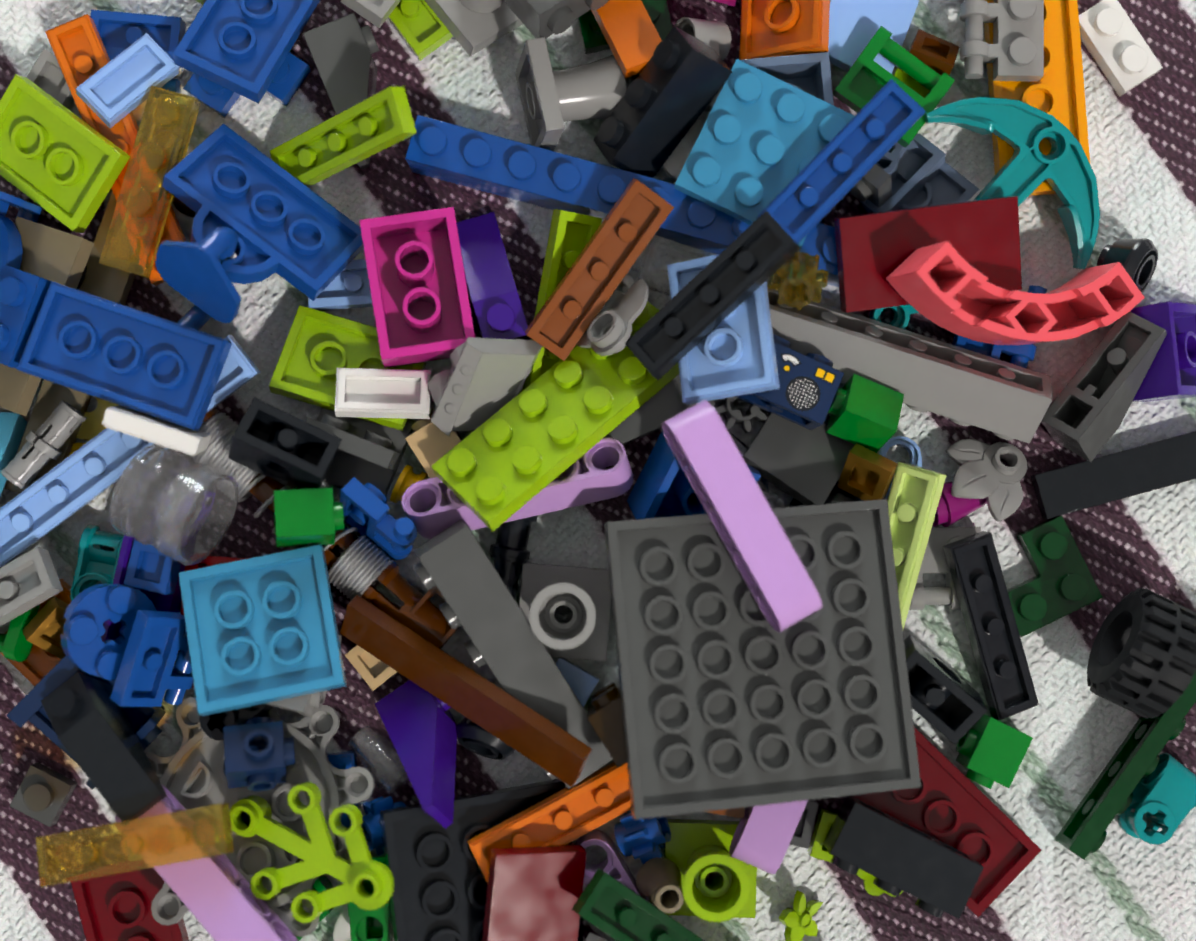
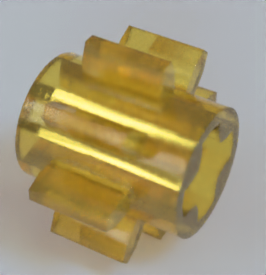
[768,251,828,310]

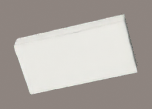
[335,368,431,419]
[102,405,212,456]

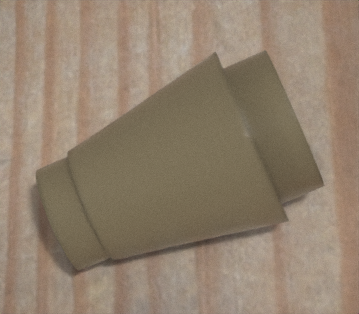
[636,857,684,913]

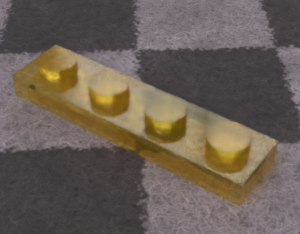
[99,86,201,278]
[36,803,234,887]

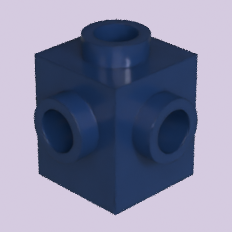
[223,717,295,791]

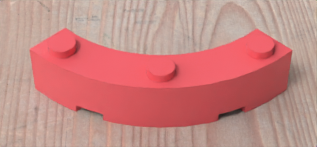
[886,241,1145,346]

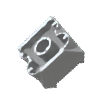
[428,337,542,437]

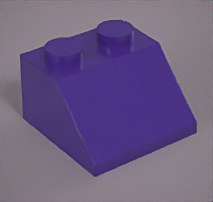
[1116,302,1196,402]

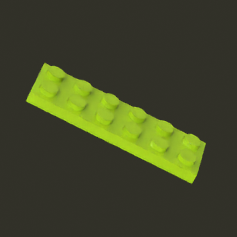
[431,301,679,532]

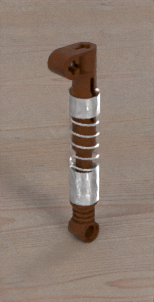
[181,408,462,649]

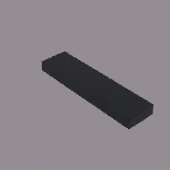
[625,211,801,380]
[1031,431,1196,519]
[943,531,1039,721]

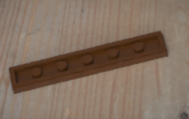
[340,595,593,787]

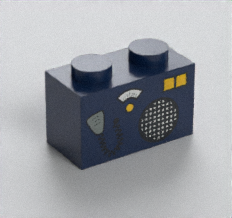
[735,335,844,430]

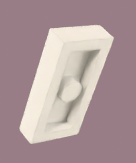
[1079,0,1163,97]

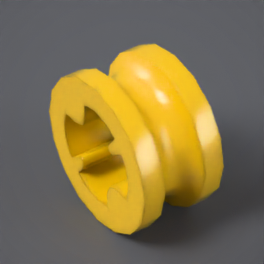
[390,465,428,503]

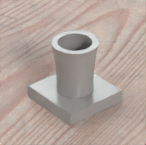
[425,0,523,57]
[515,37,627,151]
[519,563,611,661]

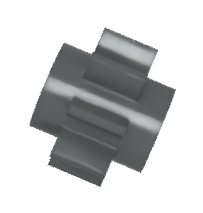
[715,397,768,434]

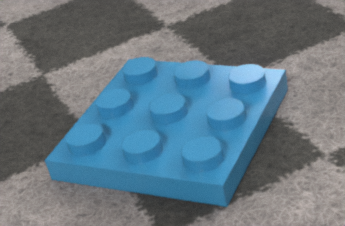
[674,59,854,248]
[179,544,347,716]

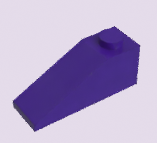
[456,212,531,340]
[375,680,457,828]

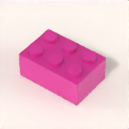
[359,207,475,368]

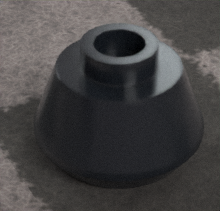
[1097,238,1158,292]
[456,717,515,760]

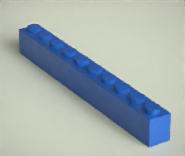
[405,115,839,287]

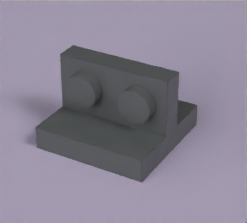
[306,408,417,497]

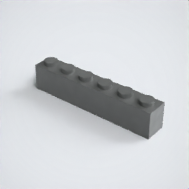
[413,520,613,789]

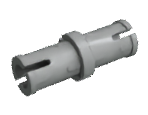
[0,400,87,490]

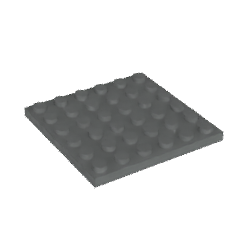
[604,499,921,819]

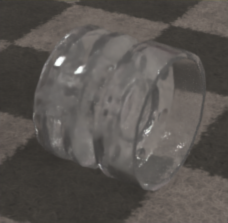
[109,444,239,566]

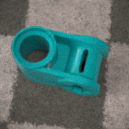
[70,524,124,601]
[1118,752,1196,845]

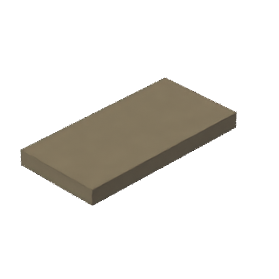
[0,216,94,416]

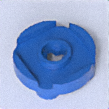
[61,583,157,680]

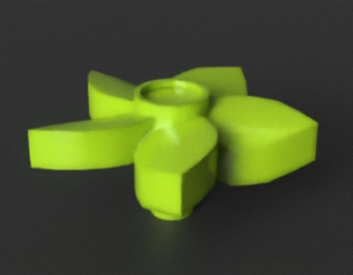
[778,890,823,941]

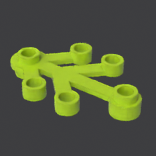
[228,782,394,923]

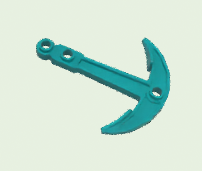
[869,97,1100,329]

